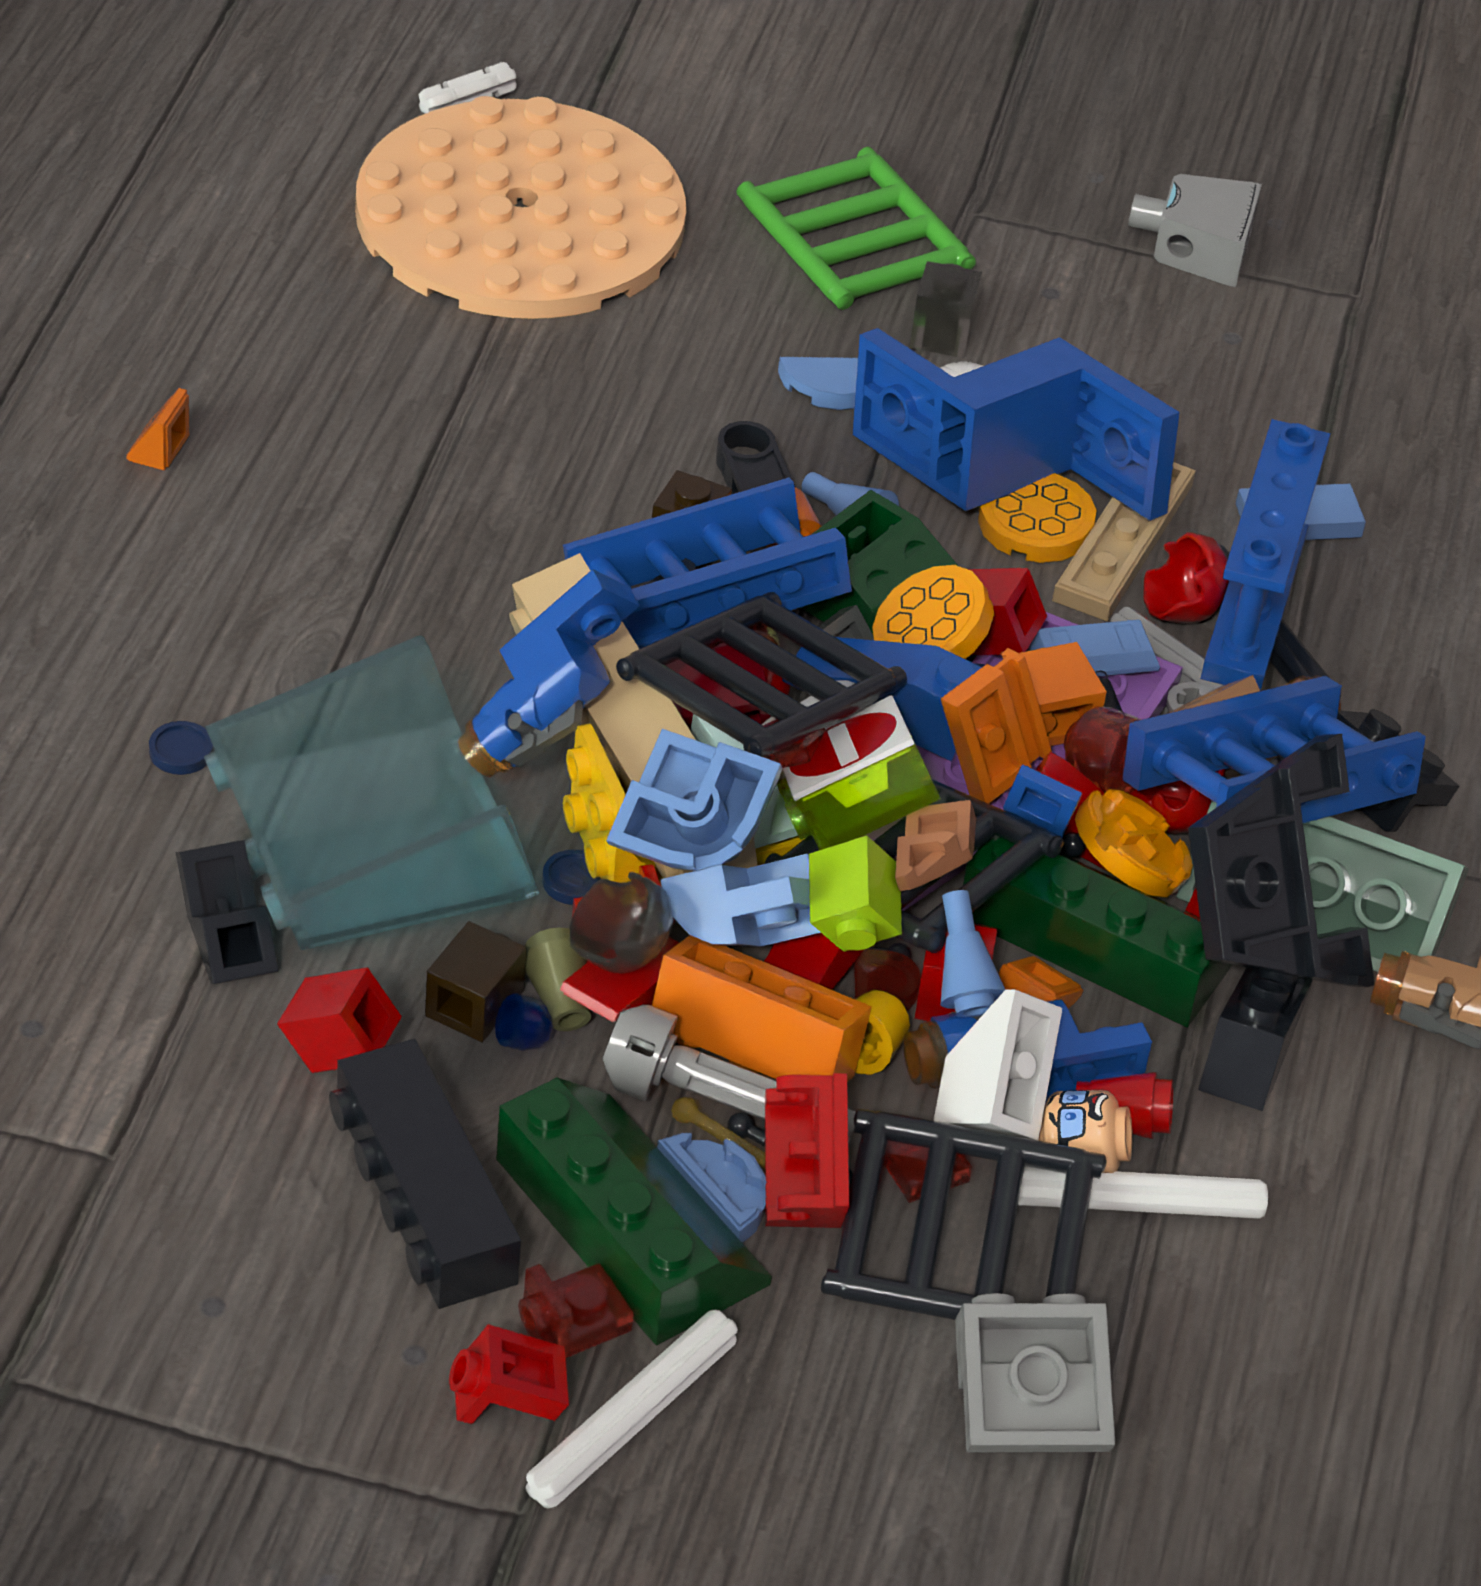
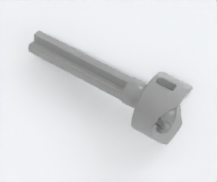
[602,1005,856,1144]

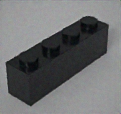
[329,1038,521,1309]

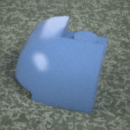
[606,729,782,871]
[660,854,821,947]

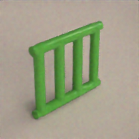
[736,147,976,310]

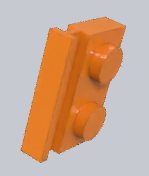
[941,648,1052,803]

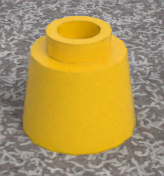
[855,990,910,1075]

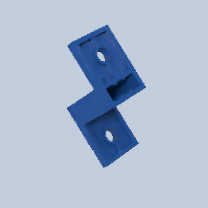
[853,328,1180,521]

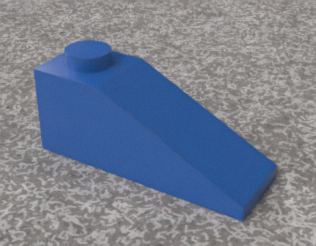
[782,637,982,762]

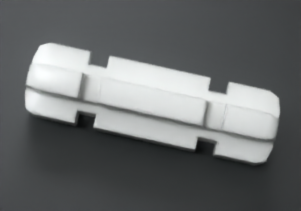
[418,62,517,114]

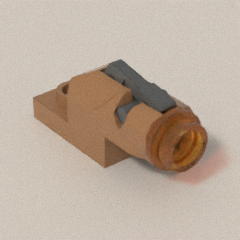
[1370,951,1481,1049]

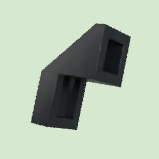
[175,840,278,984]

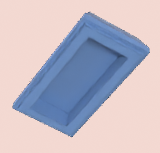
[1028,619,1160,676]

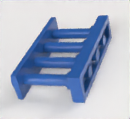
[1200,419,1331,691]
[563,477,852,649]
[1123,676,1426,823]

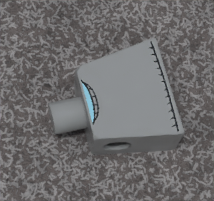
[1128,174,1262,287]

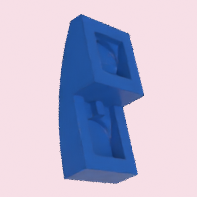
[1003,764,1082,838]

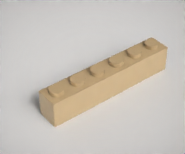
[509,553,758,879]

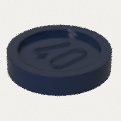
[149,721,213,775]
[542,849,606,905]

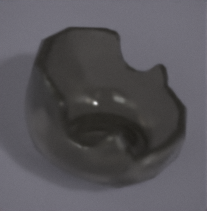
[569,872,673,974]

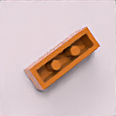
[652,935,872,1082]

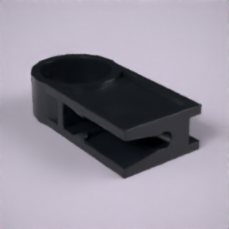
[716,421,796,495]

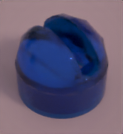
[495,994,554,1051]

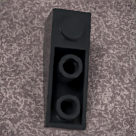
[1198,967,1313,1111]

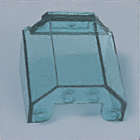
[204,635,539,950]

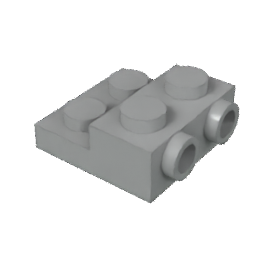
[955,1294,1115,1452]

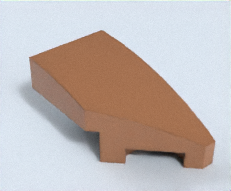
[895,800,976,891]

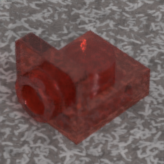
[518,1263,634,1358]

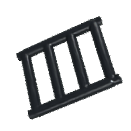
[616,592,907,757]
[764,763,1064,953]
[821,1108,1106,1320]

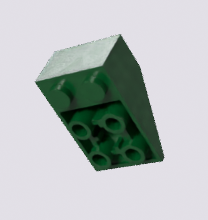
[800,490,958,634]

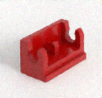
[764,1073,849,1228]

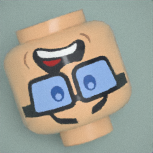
[1038,1090,1132,1173]

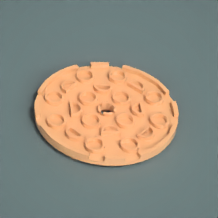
[355,96,686,319]

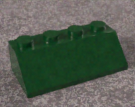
[963,835,1232,1028]
[496,1077,772,1346]

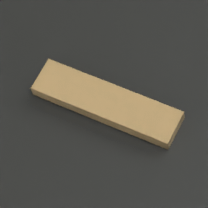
[1052,463,1196,621]

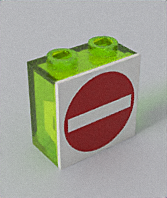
[776,695,941,850]

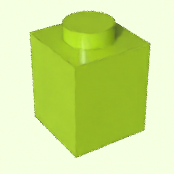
[809,836,902,952]

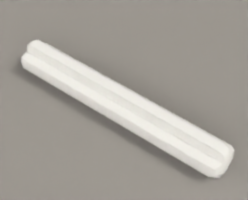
[1018,1166,1268,1219]
[525,1310,738,1509]

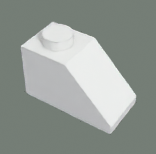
[933,989,1063,1140]

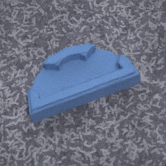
[778,357,858,410]
[657,1133,766,1243]

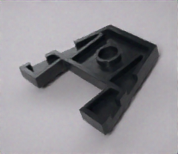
[1188,734,1375,987]

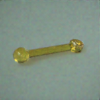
[671,1097,765,1168]

